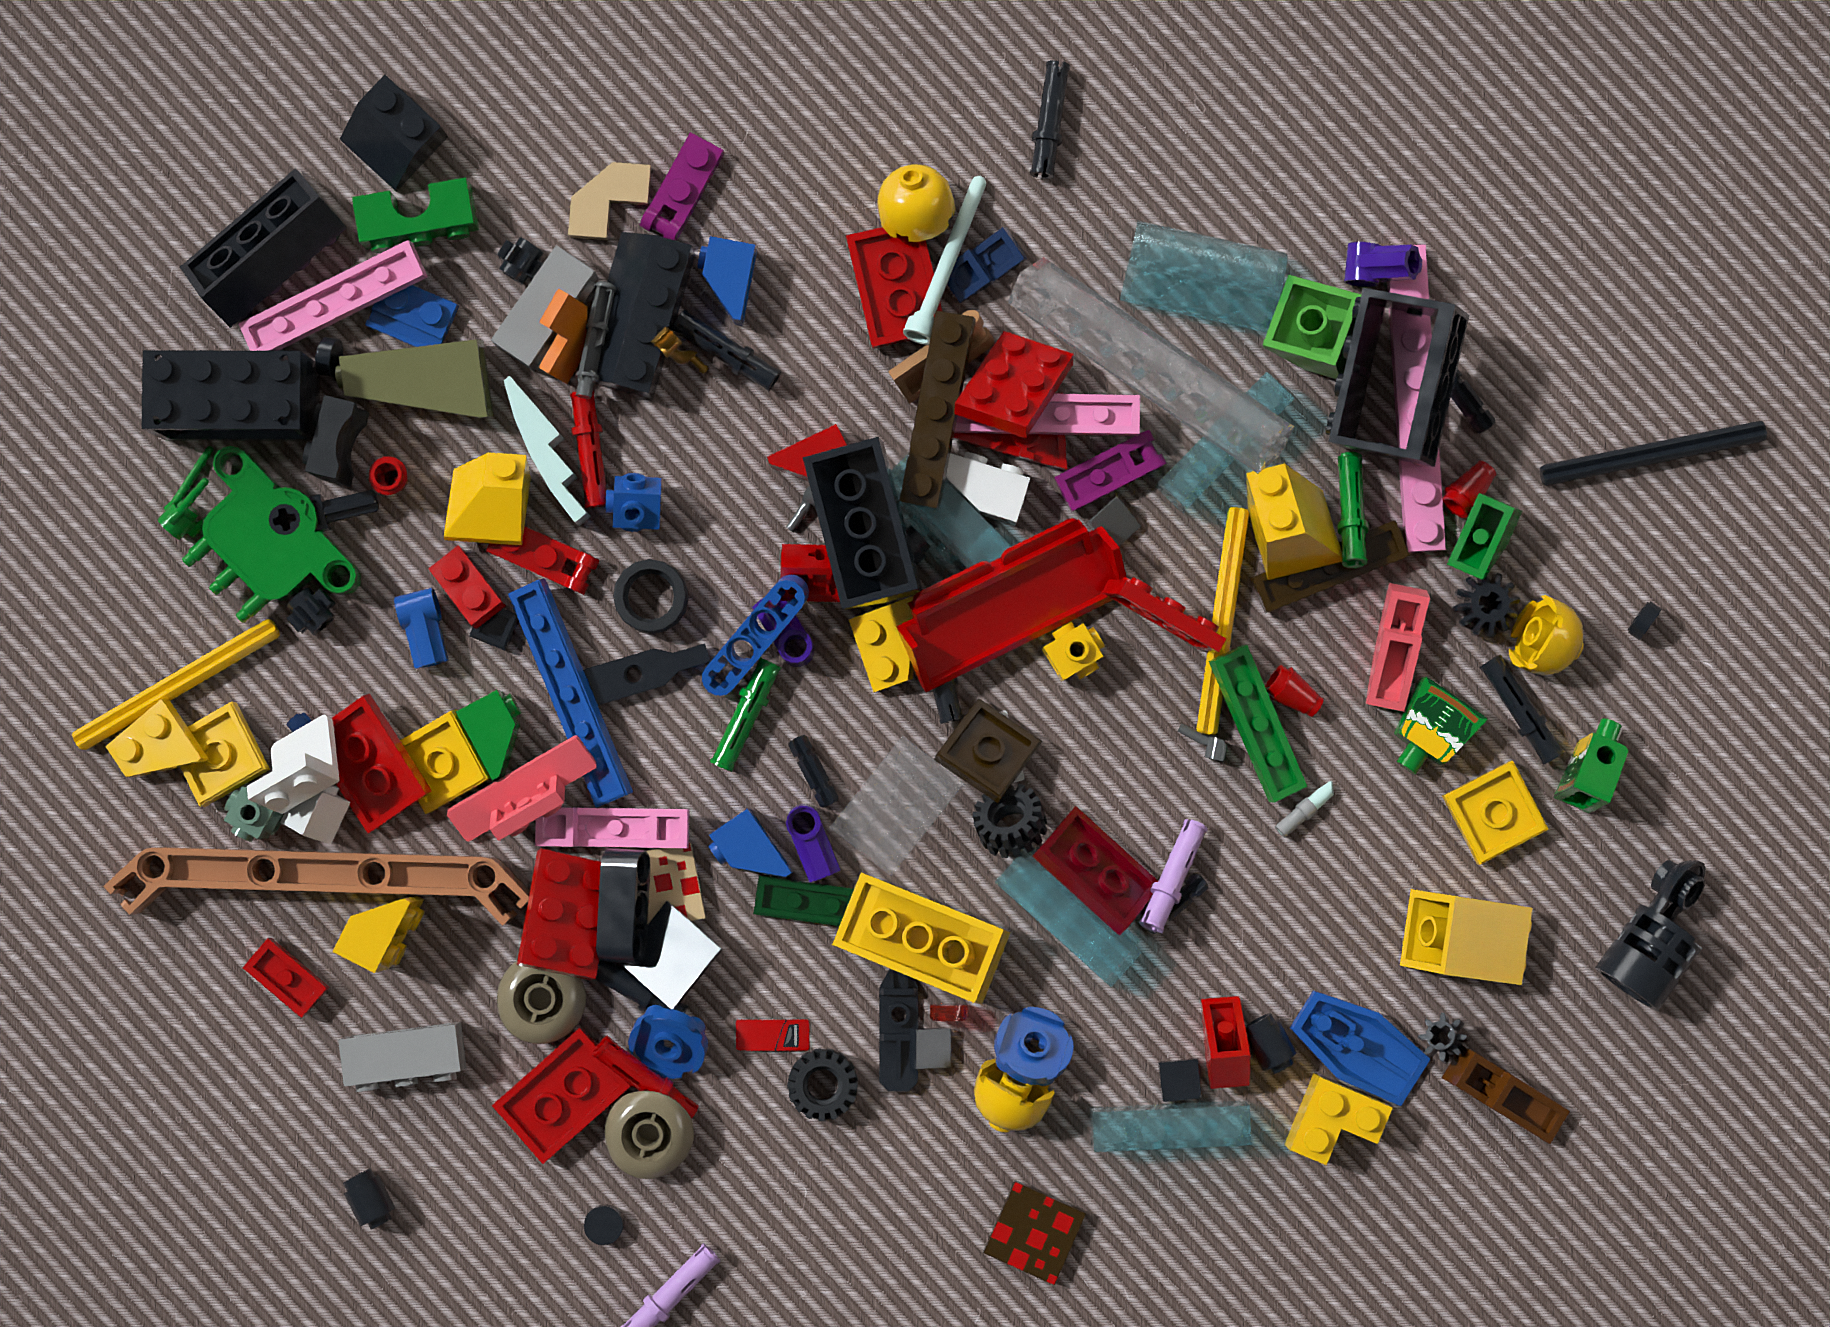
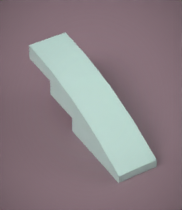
[504,376,591,526]

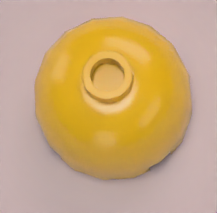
[877,164,955,242]
[1509,595,1584,675]
[974,1059,1055,1133]

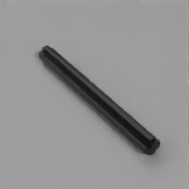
[1539,421,1767,486]

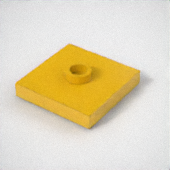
[180,701,270,807]
[400,709,491,814]
[1442,760,1549,865]

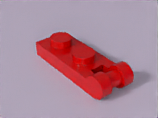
[486,526,600,595]

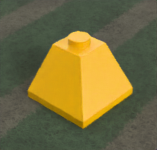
[444,452,531,545]

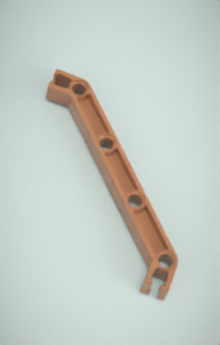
[103,847,530,926]

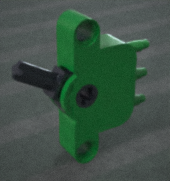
[182,446,379,623]

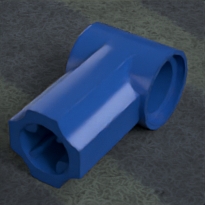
[394,587,449,669]

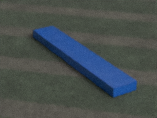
[508,578,633,808]

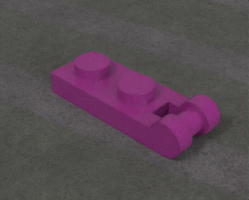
[639,132,725,241]
[1054,430,1167,513]

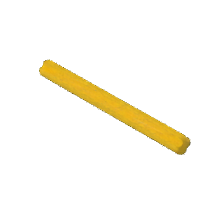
[1196,507,1249,735]
[72,619,280,750]

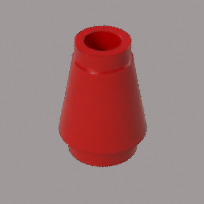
[369,456,408,495]
[1442,460,1497,518]
[1265,665,1324,717]

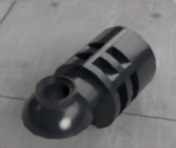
[1595,860,1706,1011]

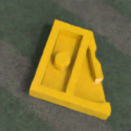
[849,595,915,693]
[105,699,209,777]

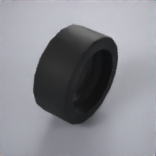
[613,559,689,634]

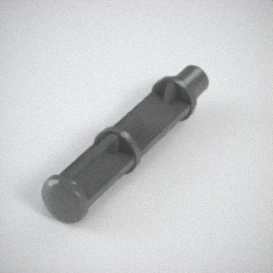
[576,281,617,399]

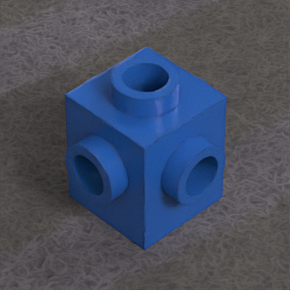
[606,473,661,532]

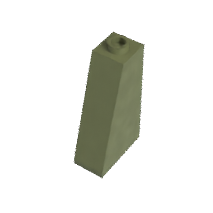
[335,339,494,418]

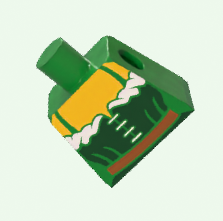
[1394,677,1488,775]
[1553,718,1629,814]

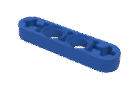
[702,575,809,696]

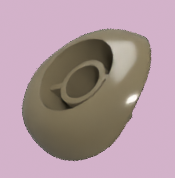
[497,960,586,1044]
[605,1091,694,1179]

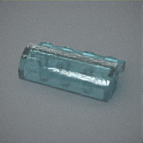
[1120,220,1287,333]

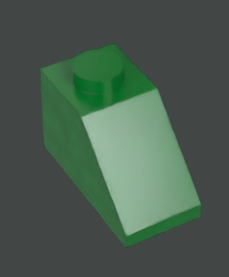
[1447,493,1523,580]
[456,690,521,781]

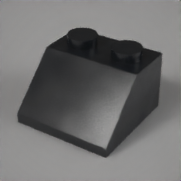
[340,74,448,192]

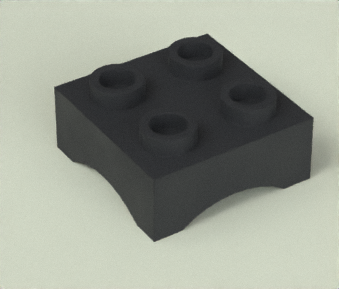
[302,395,370,487]

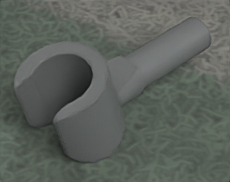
[786,486,815,532]
[1177,723,1228,762]

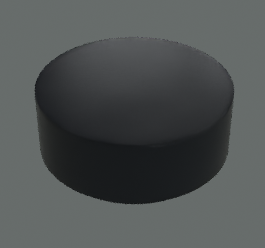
[315,337,343,377]
[1627,601,1662,640]
[584,1204,624,1245]

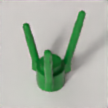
[158,446,214,540]

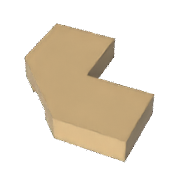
[568,162,652,240]

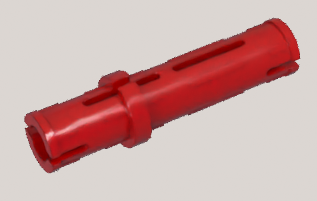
[570,390,607,508]
[592,1035,699,1119]

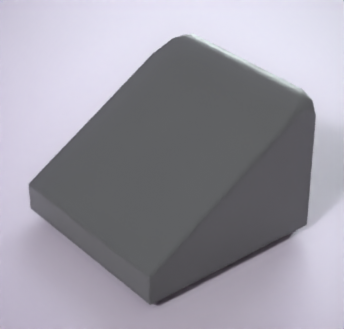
[1087,496,1141,546]

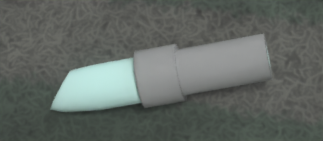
[1275,781,1334,838]

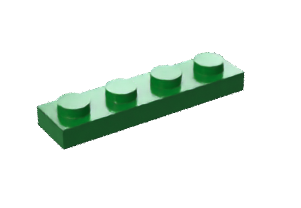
[1209,645,1307,803]

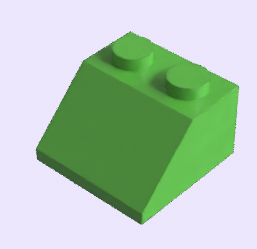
[1263,275,1362,379]

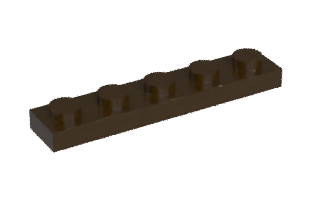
[899,311,976,510]

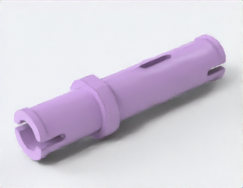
[1139,819,1208,933]
[621,1243,721,1327]

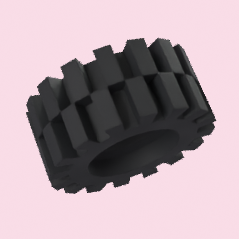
[972,784,1048,858]
[787,1048,858,1121]

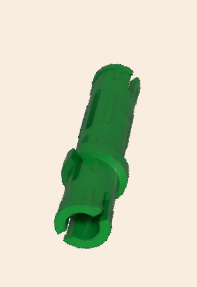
[1338,452,1369,568]
[710,657,782,772]

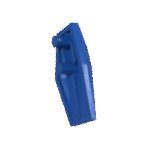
[1290,990,1430,1106]

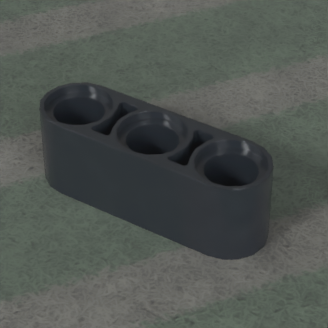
[596,848,651,964]

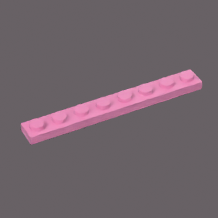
[1387,244,1446,553]

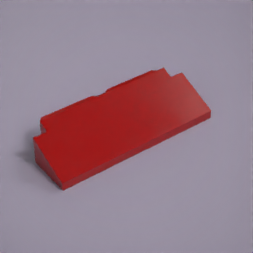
[896,518,1127,692]

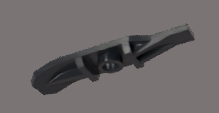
[583,643,711,706]
[879,968,918,1092]

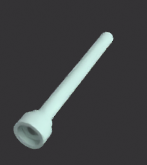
[903,176,986,345]

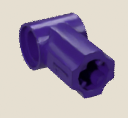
[1344,242,1422,287]
[752,598,815,667]
[786,804,841,883]

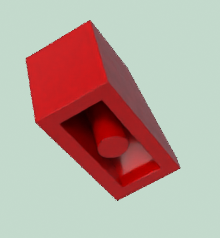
[767,424,846,481]
[1201,996,1251,1089]

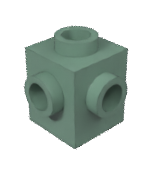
[223,786,283,842]

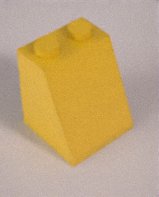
[1246,463,1342,580]
[1400,889,1533,985]

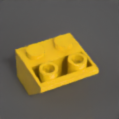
[332,896,424,973]

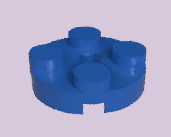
[628,1005,708,1079]
[994,1007,1074,1086]

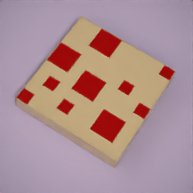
[646,842,706,923]

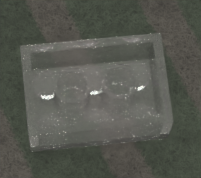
[830,735,964,876]

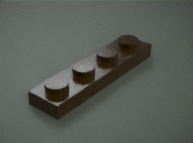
[1251,520,1410,614]

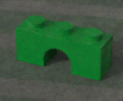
[352,177,479,253]

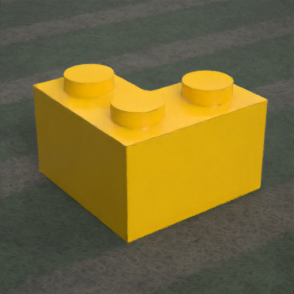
[1284,1073,1392,1165]

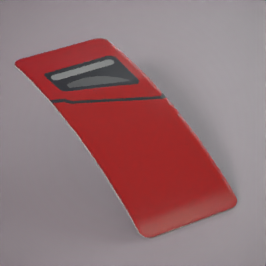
[736,1019,809,1051]

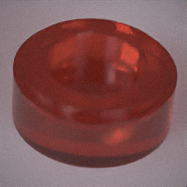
[930,1003,969,1021]

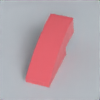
[1366,583,1430,712]

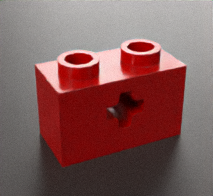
[780,544,840,602]

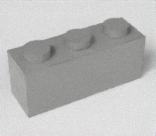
[491,245,599,372]
[338,1022,467,1092]

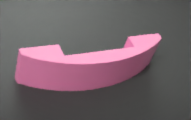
[535,808,689,848]

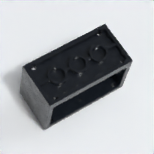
[1326,288,1470,467]
[141,350,320,441]

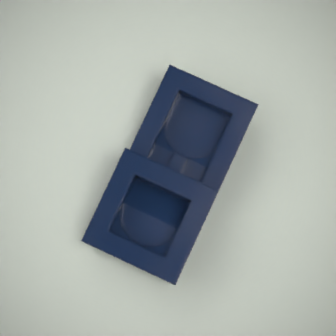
[947,227,1028,303]

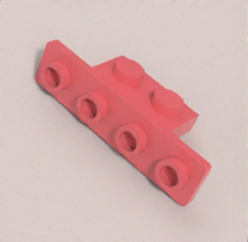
[447,735,596,842]

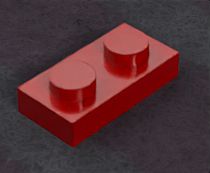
[428,545,506,629]
[242,937,330,1018]

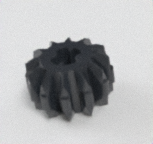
[1453,573,1520,637]

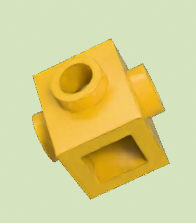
[1042,622,1105,682]

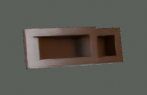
[1441,1045,1570,1144]

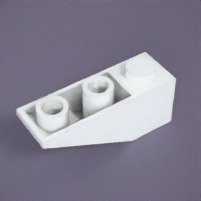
[945,452,1030,526]

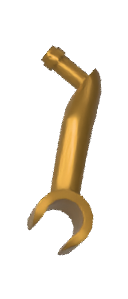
[651,326,709,374]

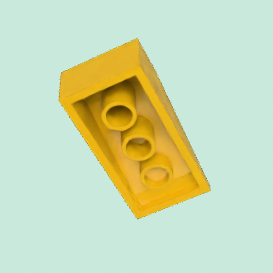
[832,872,1011,1005]

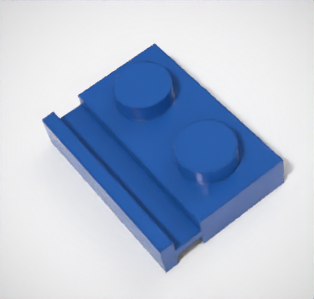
[365,285,459,347]

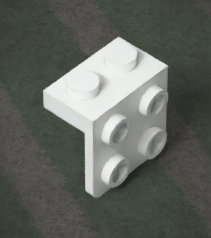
[247,715,339,814]

